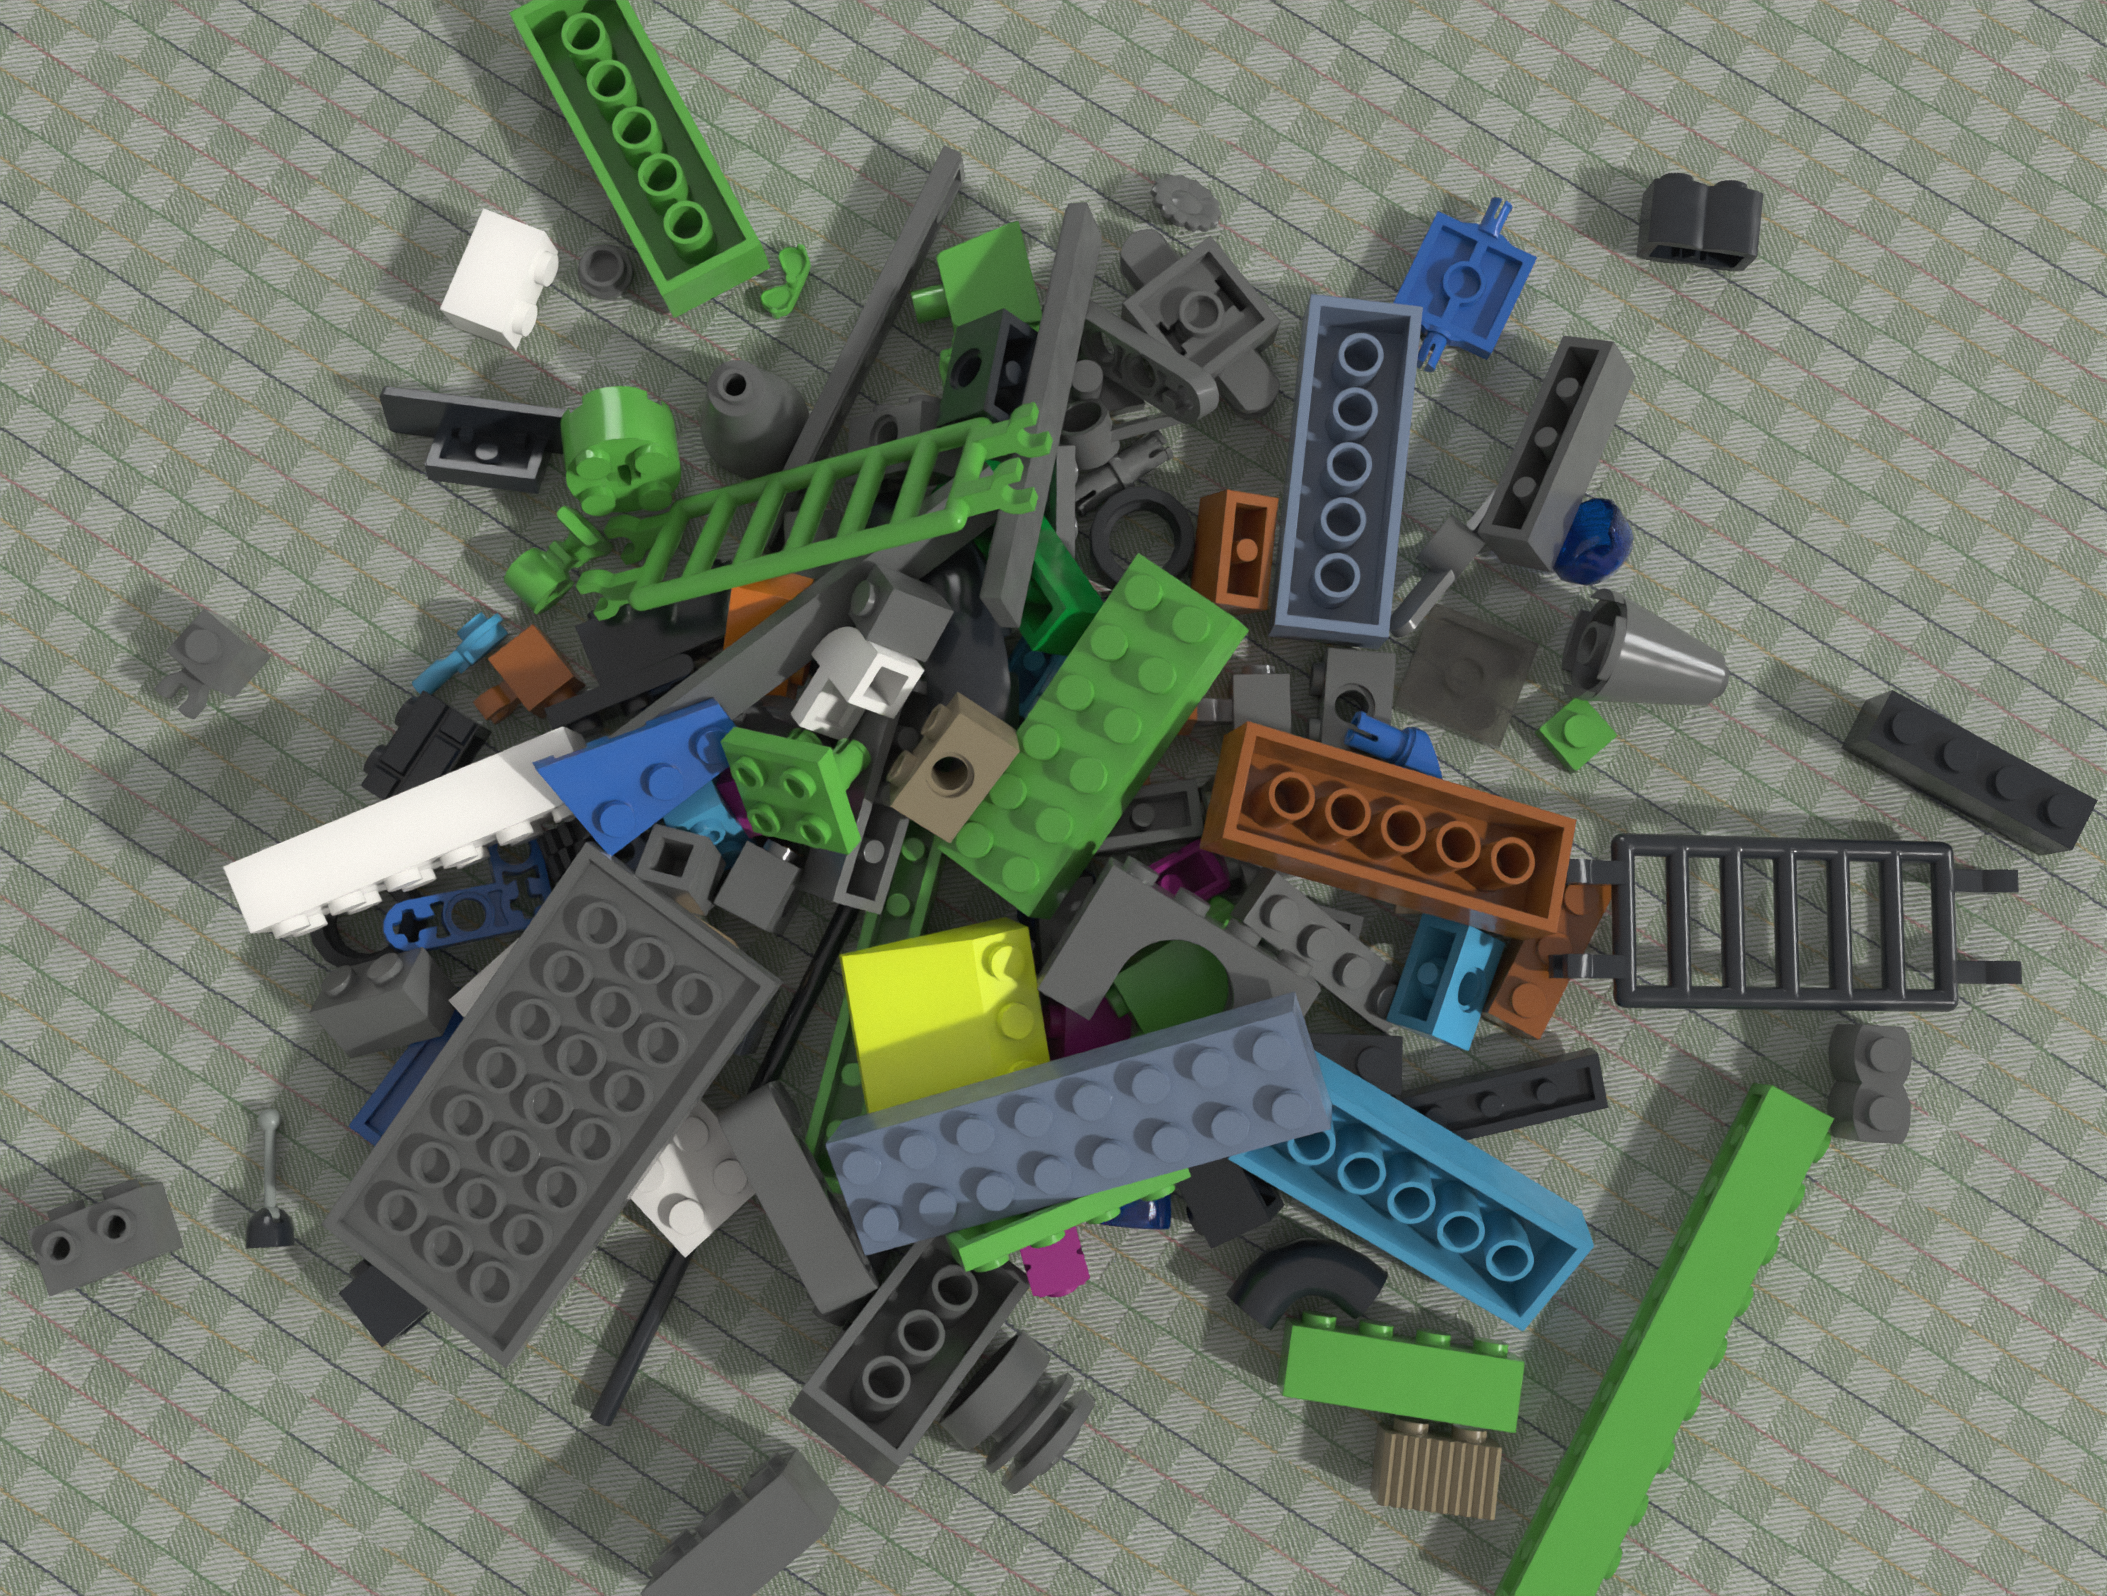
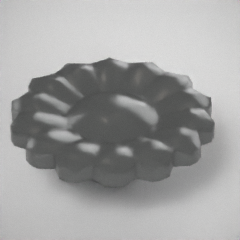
[1150,174,1222,232]

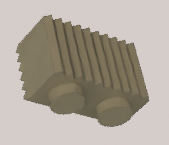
[1370,1416,1502,1520]

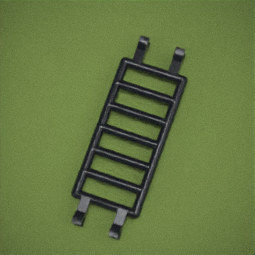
[1549,833,2022,1012]

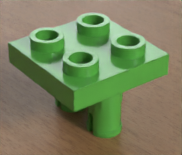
[720,727,871,855]

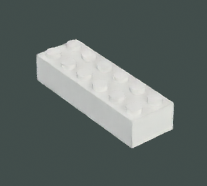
[223,726,586,939]

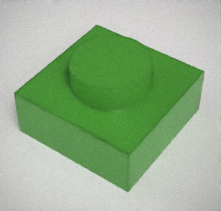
[1534,698,1618,774]

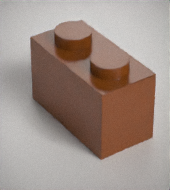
[1190,489,1279,615]

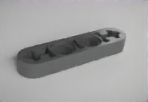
[1041,299,1219,424]

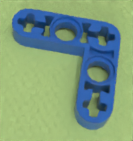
[383,838,551,953]

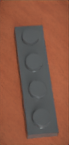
[1230,867,1401,1035]

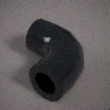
[1226,1237,1388,1330]

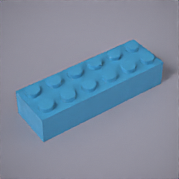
[1228,1050,1594,1331]

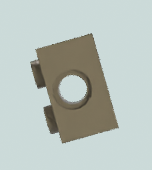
[887,692,1020,843]

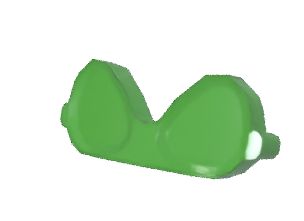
[760,244,811,319]

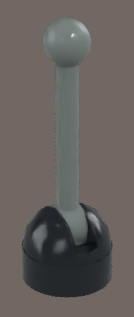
[245,1108,294,1249]

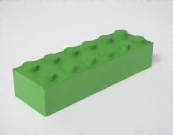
[509,0,770,318]
[938,553,1249,920]

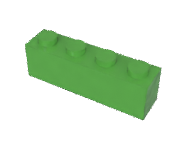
[1276,1310,1525,1433]

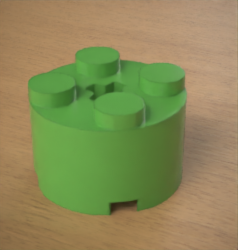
[561,386,681,516]

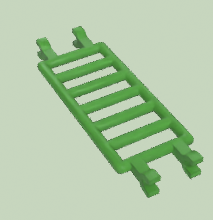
[576,402,1053,621]

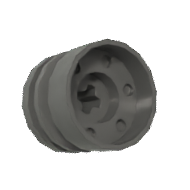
[939,1330,1096,1494]

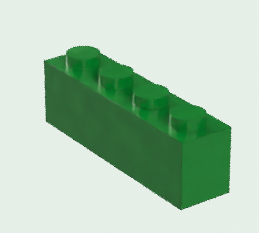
[931,459,1104,657]

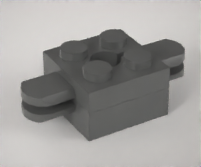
[1120,229,1281,420]

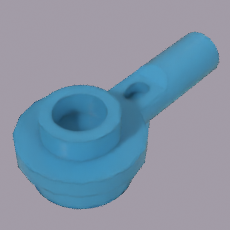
[412,612,509,694]

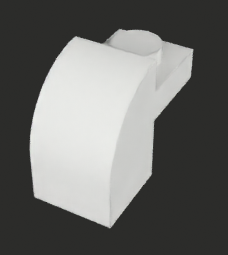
[791,627,924,740]

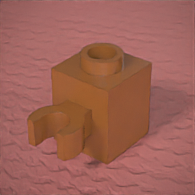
[473,624,586,725]

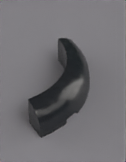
[864,491,1019,732]

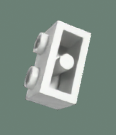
[440,208,559,350]

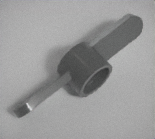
[991,398,1181,469]
[1389,487,1497,638]

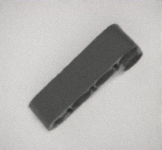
[716,1080,880,1317]

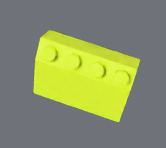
[839,917,1050,1114]

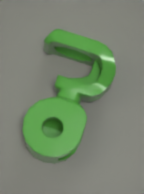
[504,506,613,615]

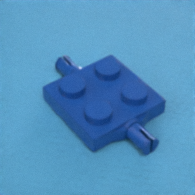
[1393,197,1537,372]

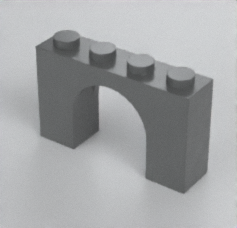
[1037,856,1321,1020]

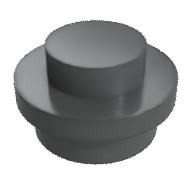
[578,244,634,300]

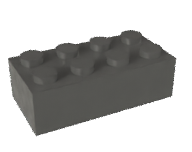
[788,1234,1030,1487]

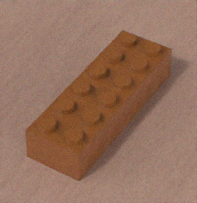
[1199,721,1577,941]

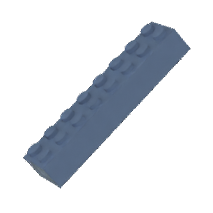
[825,991,1332,1256]

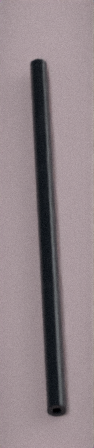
[590,904,861,1426]

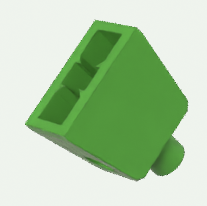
[910,221,1042,333]

